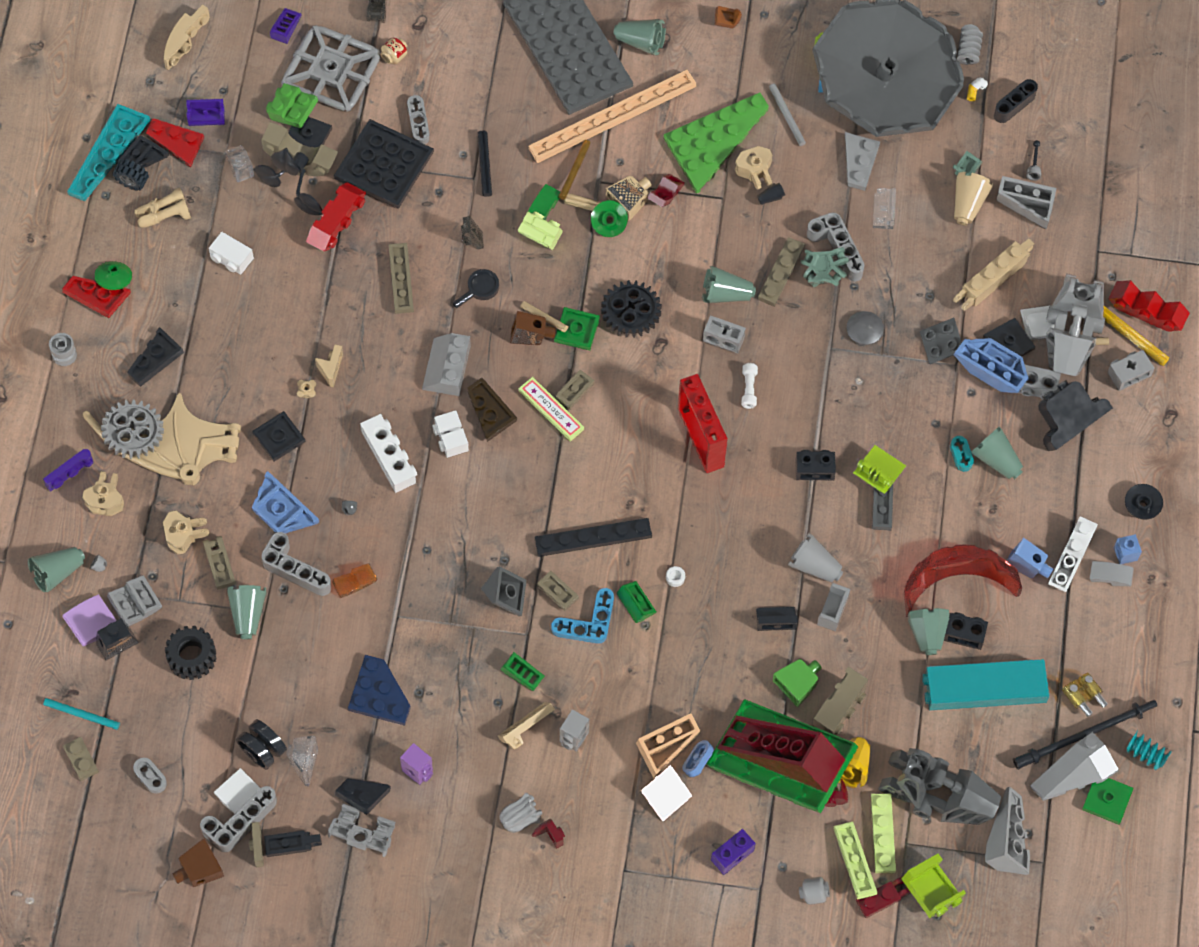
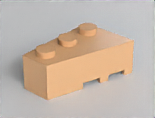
[636,713,700,778]

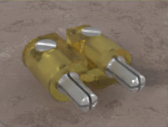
[1062,672,1108,717]

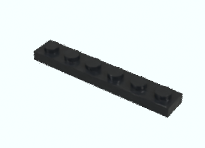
[535,518,652,557]

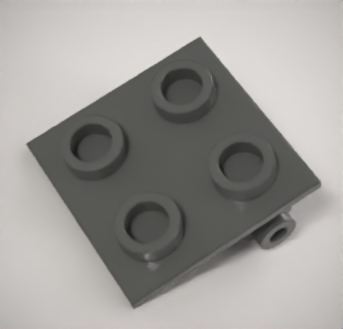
[920,317,962,364]

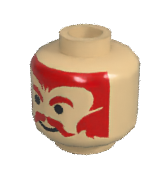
[381,37,407,64]

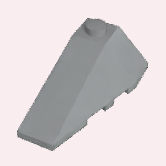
[1030,732,1118,801]
[985,787,1030,875]

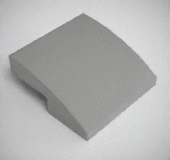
[107,575,162,626]

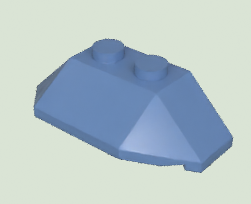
[954,338,1028,393]

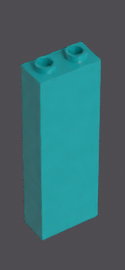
[922,659,1049,711]

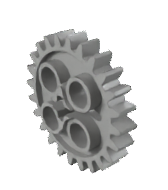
[101,400,164,459]

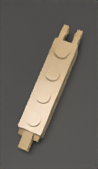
[953,239,1034,311]

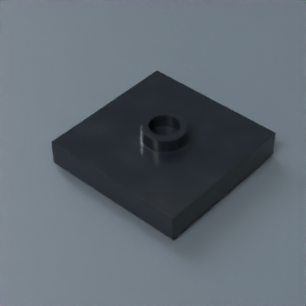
[288,116,332,148]
[983,318,1036,357]
[252,411,306,462]

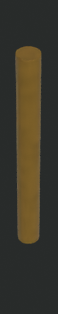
[559,140,591,200]

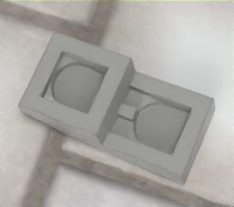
[1090,561,1134,587]

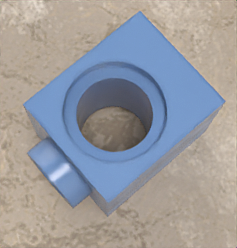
[1114,534,1142,564]

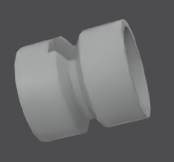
[49,333,77,366]

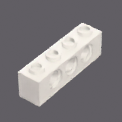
[360,414,417,493]

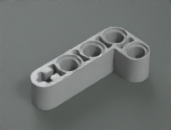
[807,213,865,282]
[261,532,332,596]
[200,786,277,852]

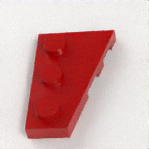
[146,118,204,168]
[62,276,131,318]

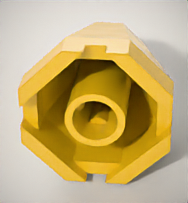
[838,737,870,788]

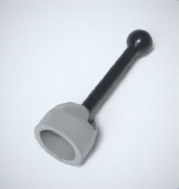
[1026,140,1041,181]

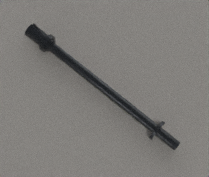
[1013,699,1158,770]

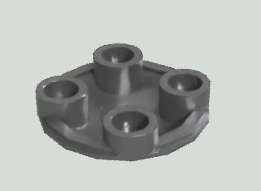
[847,311,884,346]

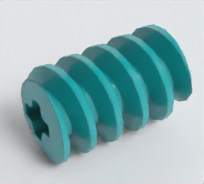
[1126,730,1172,771]

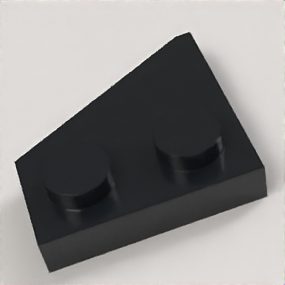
[118,135,169,168]
[335,778,391,815]

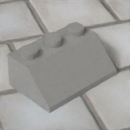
[422,333,471,396]

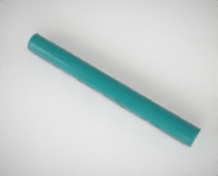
[43,698,120,730]

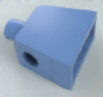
[1005,538,1053,578]

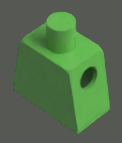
[773,659,822,708]

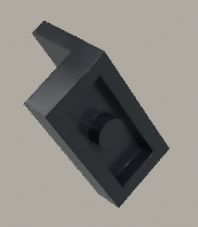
[756,607,798,631]

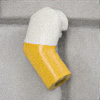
[967,77,988,101]

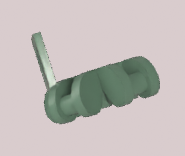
[801,247,849,287]

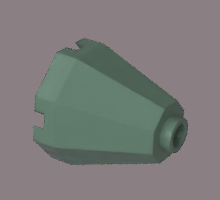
[908,608,949,655]

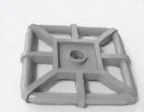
[281,25,381,112]

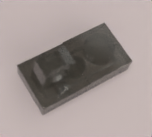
[461,216,484,249]

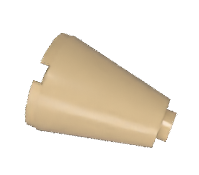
[954,172,993,226]

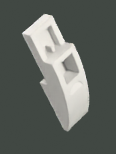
[1048,517,1098,592]

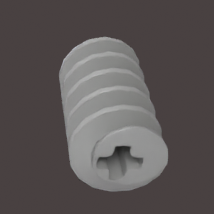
[956,24,983,65]

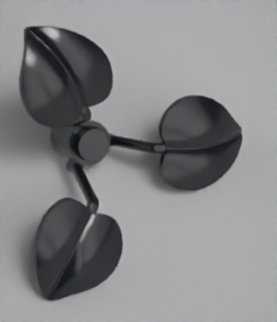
[253,148,323,215]

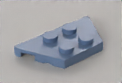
[252,471,319,534]

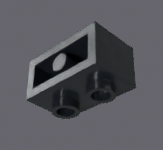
[795,450,836,481]

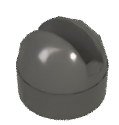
[342,501,357,515]

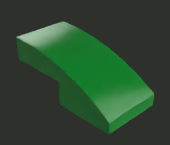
[528,184,561,220]

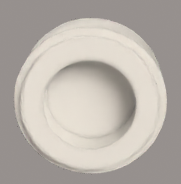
[666,566,685,587]

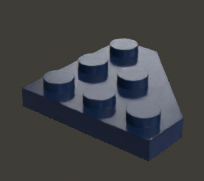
[348,655,411,726]

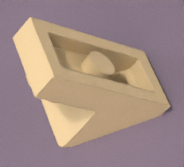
[315,345,343,387]

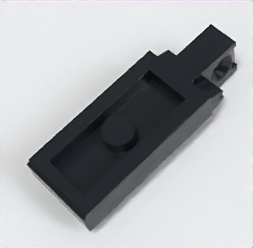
[264,830,322,857]

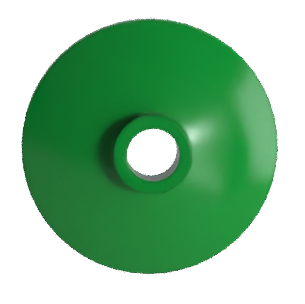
[591,200,628,237]
[95,261,132,290]

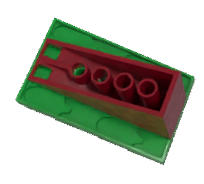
[706,699,858,813]

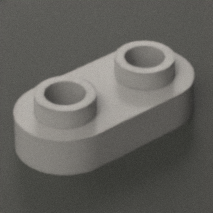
[133,758,167,794]

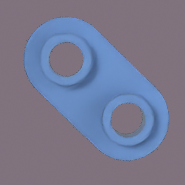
[682,740,714,777]

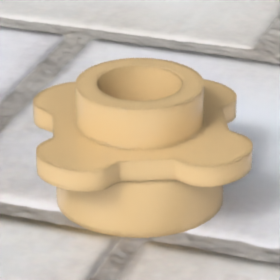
[297,380,316,398]

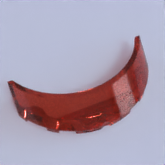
[904,544,1022,617]

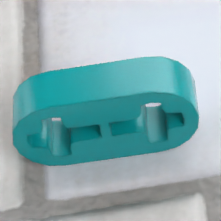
[950,436,974,472]

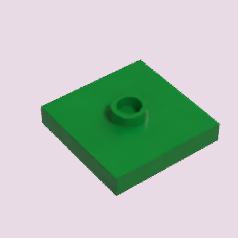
[554,307,600,351]
[1082,778,1134,825]

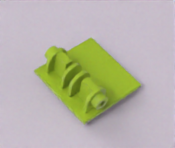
[853,445,906,494]

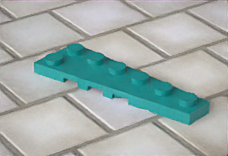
[67,104,151,201]

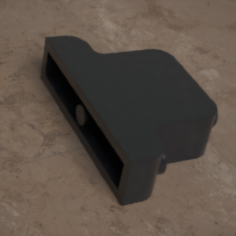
[1038,380,1113,451]

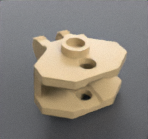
[735,146,772,189]
[82,471,124,516]
[163,511,209,555]

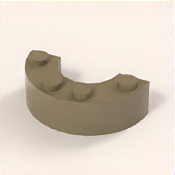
[261,121,338,176]

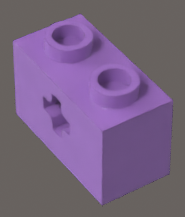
[400,743,433,785]

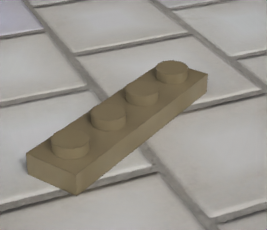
[758,237,805,307]
[389,243,414,314]

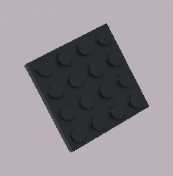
[334,119,434,209]

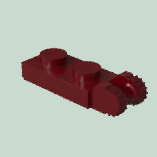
[856,876,911,918]

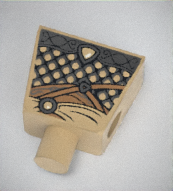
[606,176,651,221]

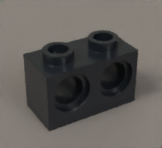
[944,612,988,650]

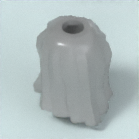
[499,793,542,833]

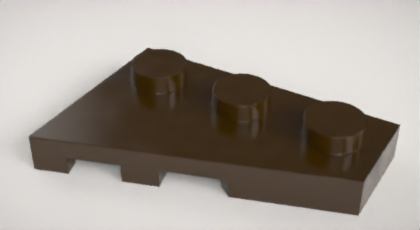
[467,378,517,442]

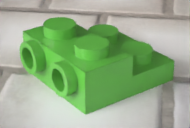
[266,83,318,128]

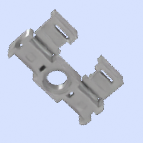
[328,804,395,857]

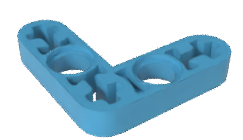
[551,588,614,644]

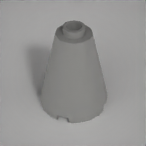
[788,533,843,583]

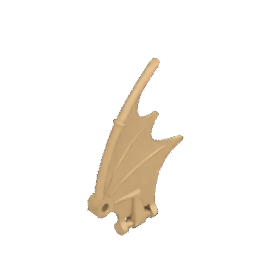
[83,393,241,485]

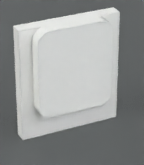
[1020,306,1055,340]
[214,768,261,814]

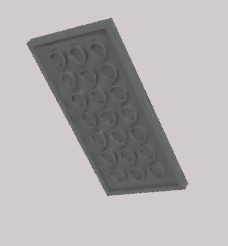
[503,0,633,115]

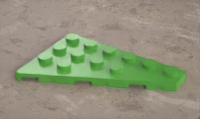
[663,93,769,194]

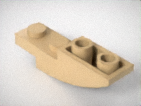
[164,4,210,70]

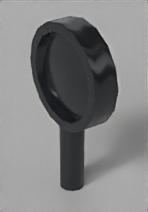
[453,269,499,309]

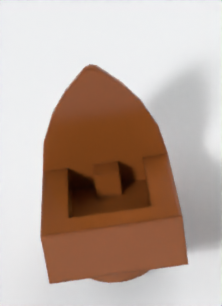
[714,6,742,29]

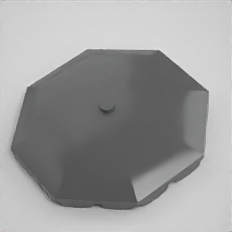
[812,0,964,137]

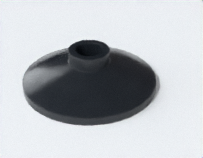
[1125,484,1163,520]

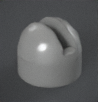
[90,555,107,572]

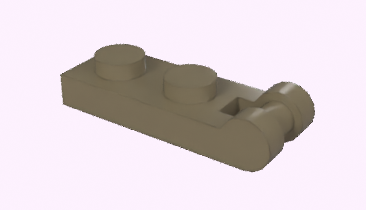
[203,536,236,590]

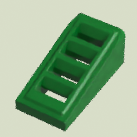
[500,652,545,691]

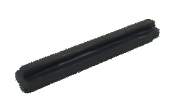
[478,130,492,197]

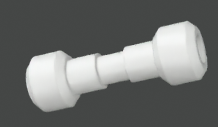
[741,363,758,409]

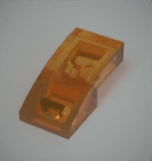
[332,563,377,598]

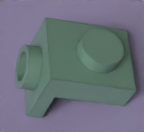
[953,151,982,176]

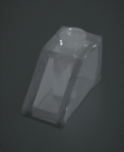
[224,145,254,182]

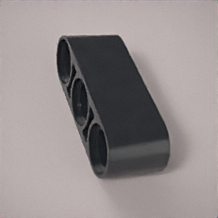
[994,79,1038,123]

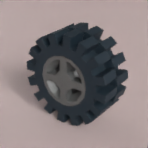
[112,159,149,191]

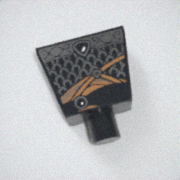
[96,619,139,661]

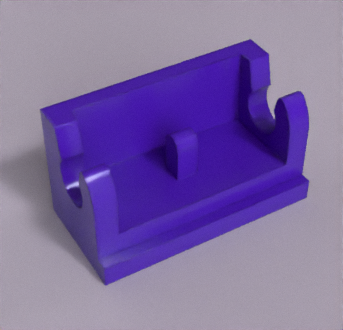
[186,99,225,126]

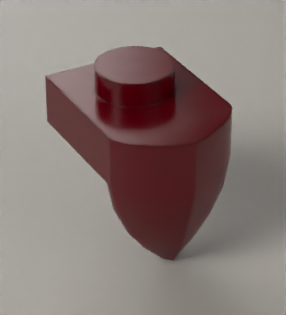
[825,779,848,807]
[532,819,565,849]

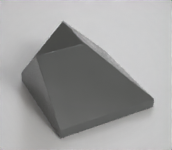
[481,566,526,617]

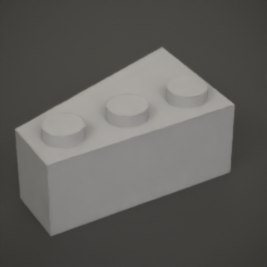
[996,176,1057,230]

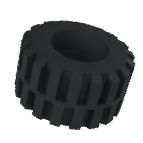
[165,626,217,680]

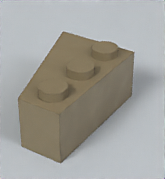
[812,666,868,735]

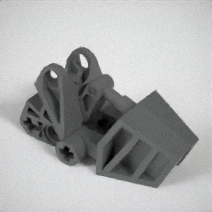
[878,748,1001,825]

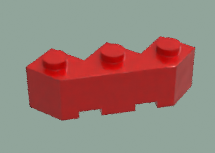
[306,182,366,252]
[1108,280,1190,332]

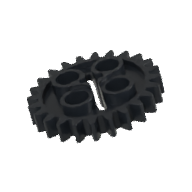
[601,280,662,338]

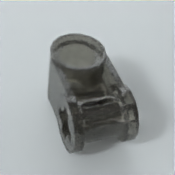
[366,0,387,23]

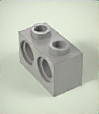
[703,315,746,353]
[1018,365,1061,399]
[560,709,589,752]

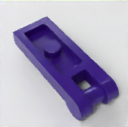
[43,449,93,492]

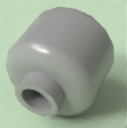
[799,877,830,905]

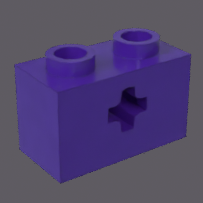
[711,828,756,875]

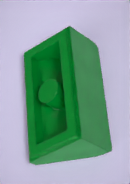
[616,581,657,623]

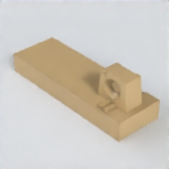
[497,702,555,750]

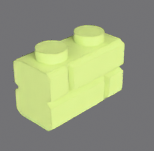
[518,211,563,250]

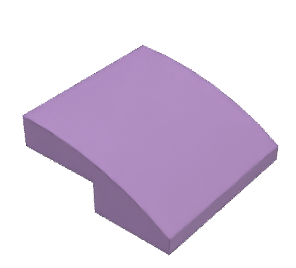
[63,594,117,646]

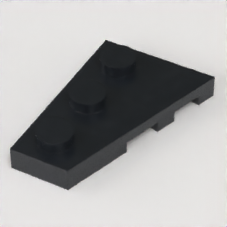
[127,327,184,387]

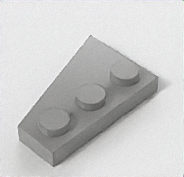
[845,132,880,191]

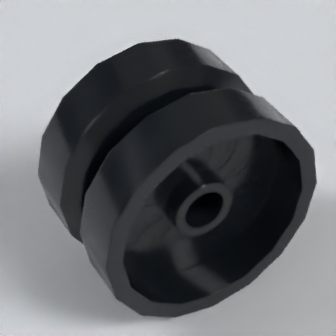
[236,719,287,770]

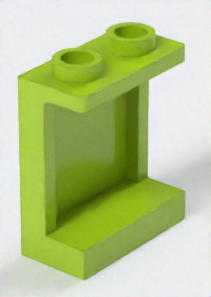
[901,854,966,918]

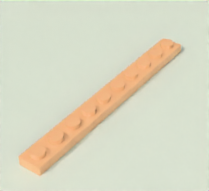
[529,70,696,163]

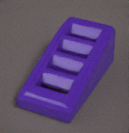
[270,8,302,44]

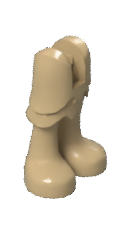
[135,187,191,228]

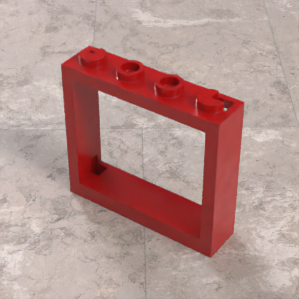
[678,373,728,473]

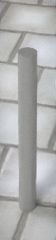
[769,84,806,146]

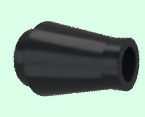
[757,183,785,205]

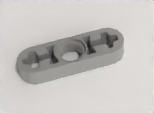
[407,95,430,144]

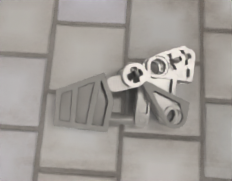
[1046,273,1105,376]

